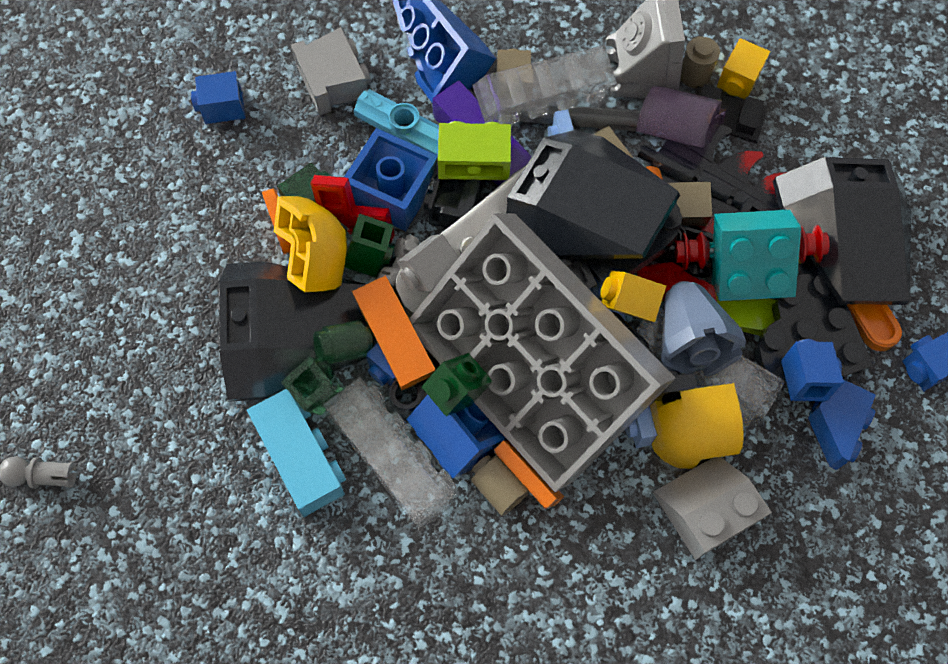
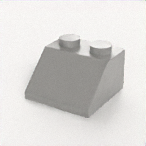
[653,457,772,560]

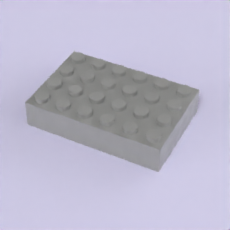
[409,213,676,492]

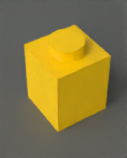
[716,38,771,99]
[600,271,666,322]

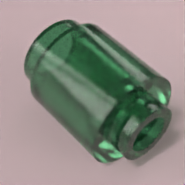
[313,320,372,364]

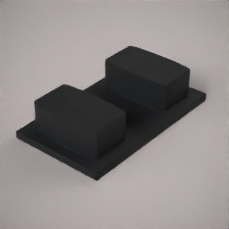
[686,84,768,143]

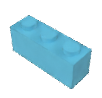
[247,388,346,517]

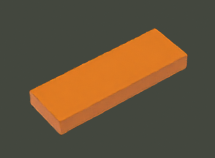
[352,275,436,390]

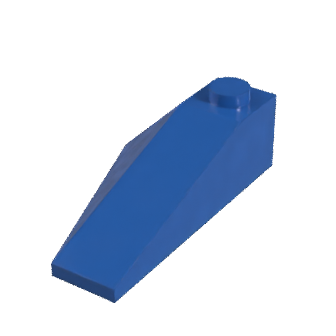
[393,0,497,103]

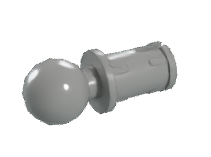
[0,456,77,489]

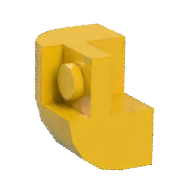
[273,196,347,292]
[650,383,744,469]

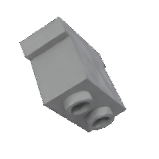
[291,27,371,116]

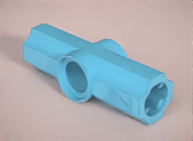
[354,89,439,155]

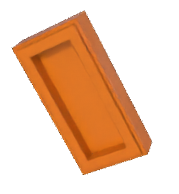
[494,440,565,508]

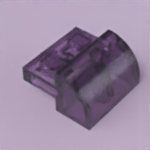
[636,85,727,148]

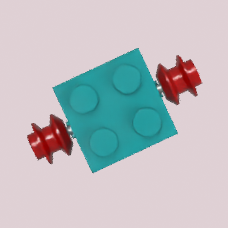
[675,210,829,301]

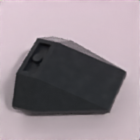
[506,130,681,259]
[773,157,911,305]
[219,261,376,402]

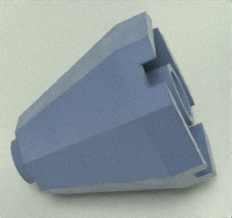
[661,281,746,378]

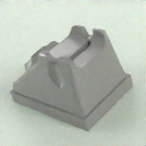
[606,0,685,103]

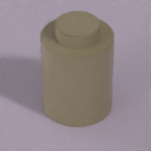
[680,36,720,88]
[471,455,530,516]

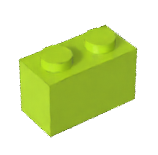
[438,121,511,180]

